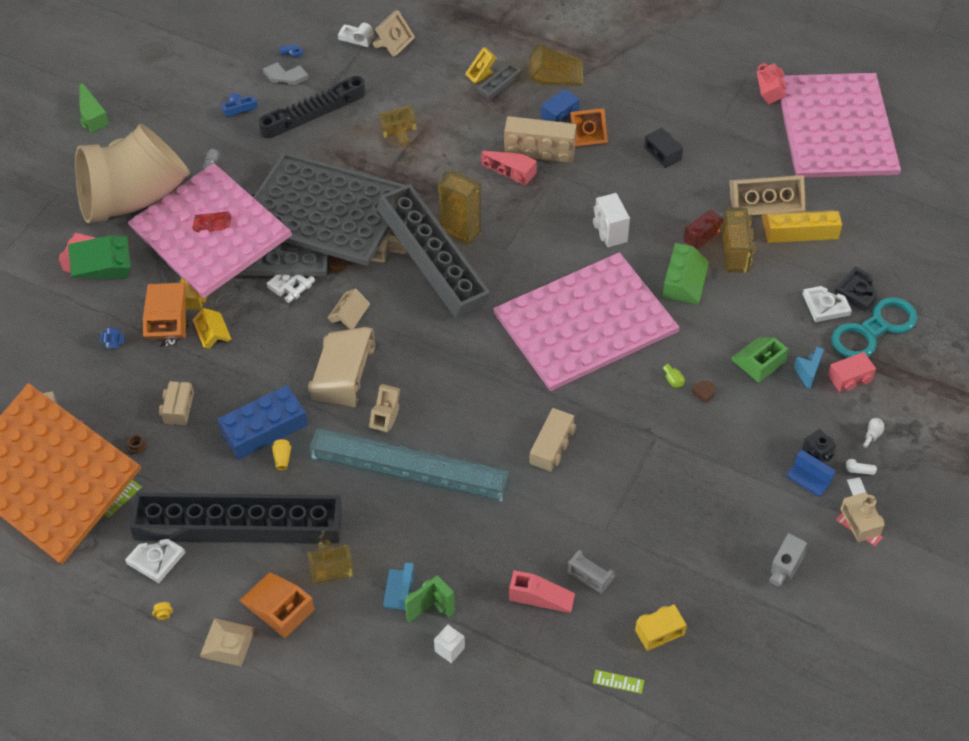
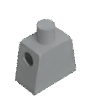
[769,533,807,587]

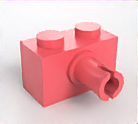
[757,63,787,105]

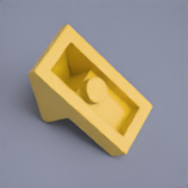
[465,47,497,84]

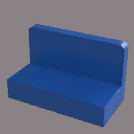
[786,450,836,497]

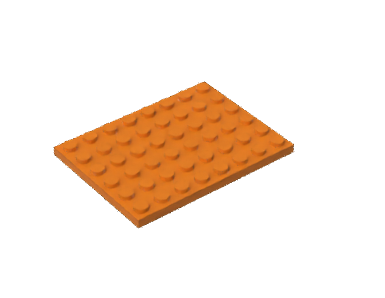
[0,383,142,565]

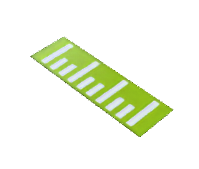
[104,480,142,518]
[593,670,645,694]

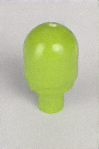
[663,364,685,388]

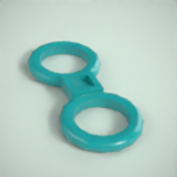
[831,297,918,358]

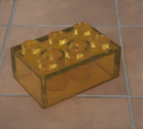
[721,207,756,273]

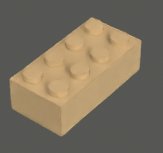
[504,116,576,163]

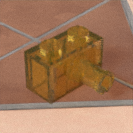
[378,105,416,147]
[307,540,354,584]

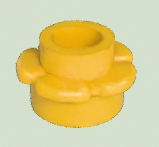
[152,602,173,620]

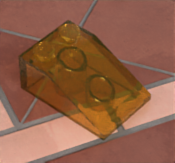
[529,43,583,86]

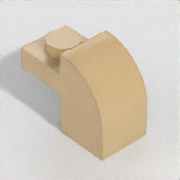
[371,229,407,262]
[369,384,400,432]

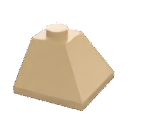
[200,618,255,667]

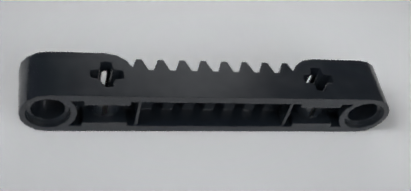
[259,76,365,139]

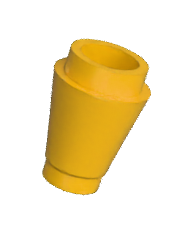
[272,439,292,471]

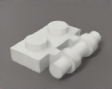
[267,275,315,303]

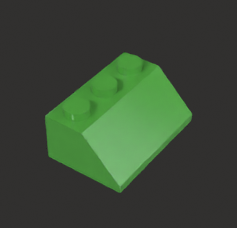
[662,243,709,305]

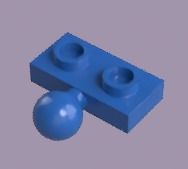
[221,93,258,116]

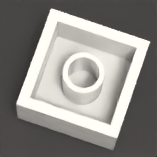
[593,193,630,248]

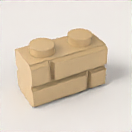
[159,381,194,426]

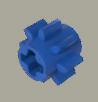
[100,328,125,348]

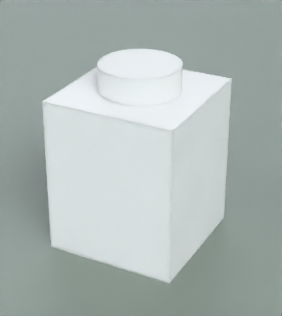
[434,624,465,663]

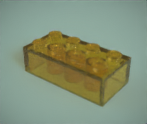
[438,169,482,246]

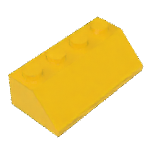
[762,210,842,243]

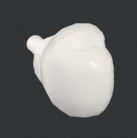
[863,418,884,448]

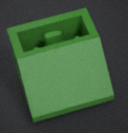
[731,337,789,383]

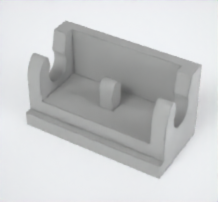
[567,550,615,594]

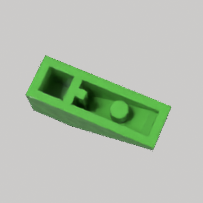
[80,83,109,133]

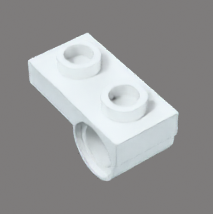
[338,23,374,47]

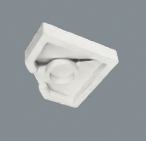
[803,286,852,322]
[125,539,185,583]

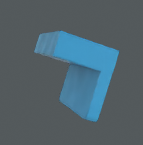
[383,563,414,610]

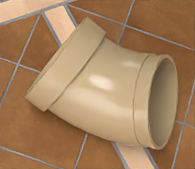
[75,124,190,223]

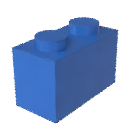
[541,89,580,123]

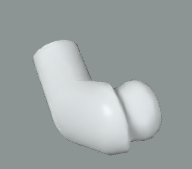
[846,459,877,475]

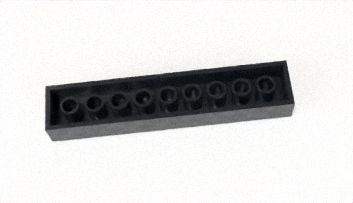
[130,493,342,543]

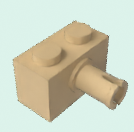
[841,492,885,542]

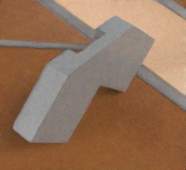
[263,62,309,86]

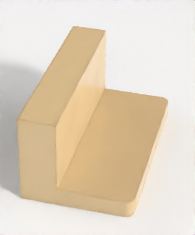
[327,288,370,329]

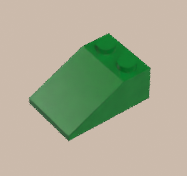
[68,236,131,279]

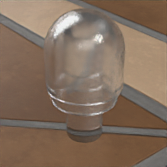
[202,148,220,169]

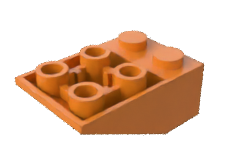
[143,283,186,340]
[240,572,315,639]

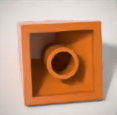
[570,108,608,147]

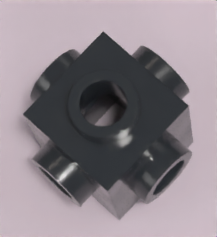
[802,429,836,462]

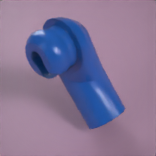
[279,45,303,57]

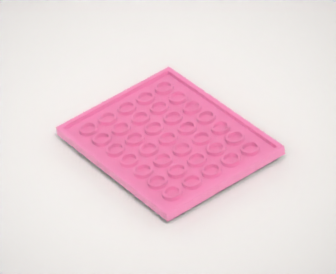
[780,73,901,178]
[128,163,292,299]
[493,252,680,391]

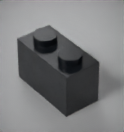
[644,127,683,168]

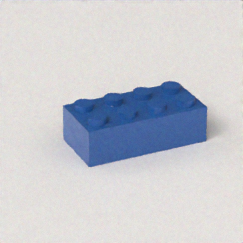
[217,385,308,460]

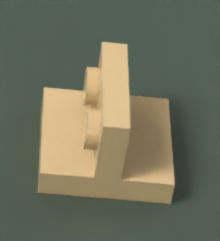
[372,10,415,57]

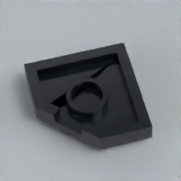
[835,266,877,311]

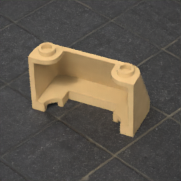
[308,327,375,408]

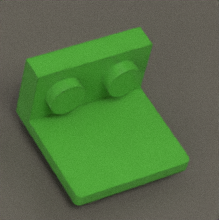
[405,575,455,623]

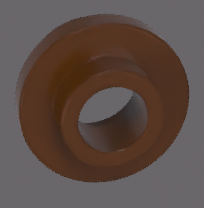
[126,434,147,454]

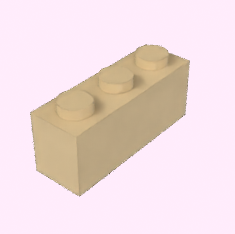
[529,408,576,472]

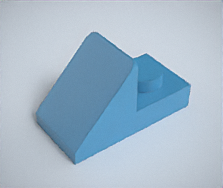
[794,347,824,389]

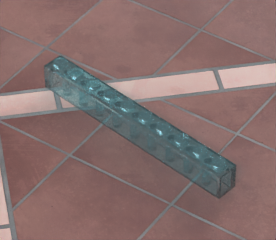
[310,428,509,502]

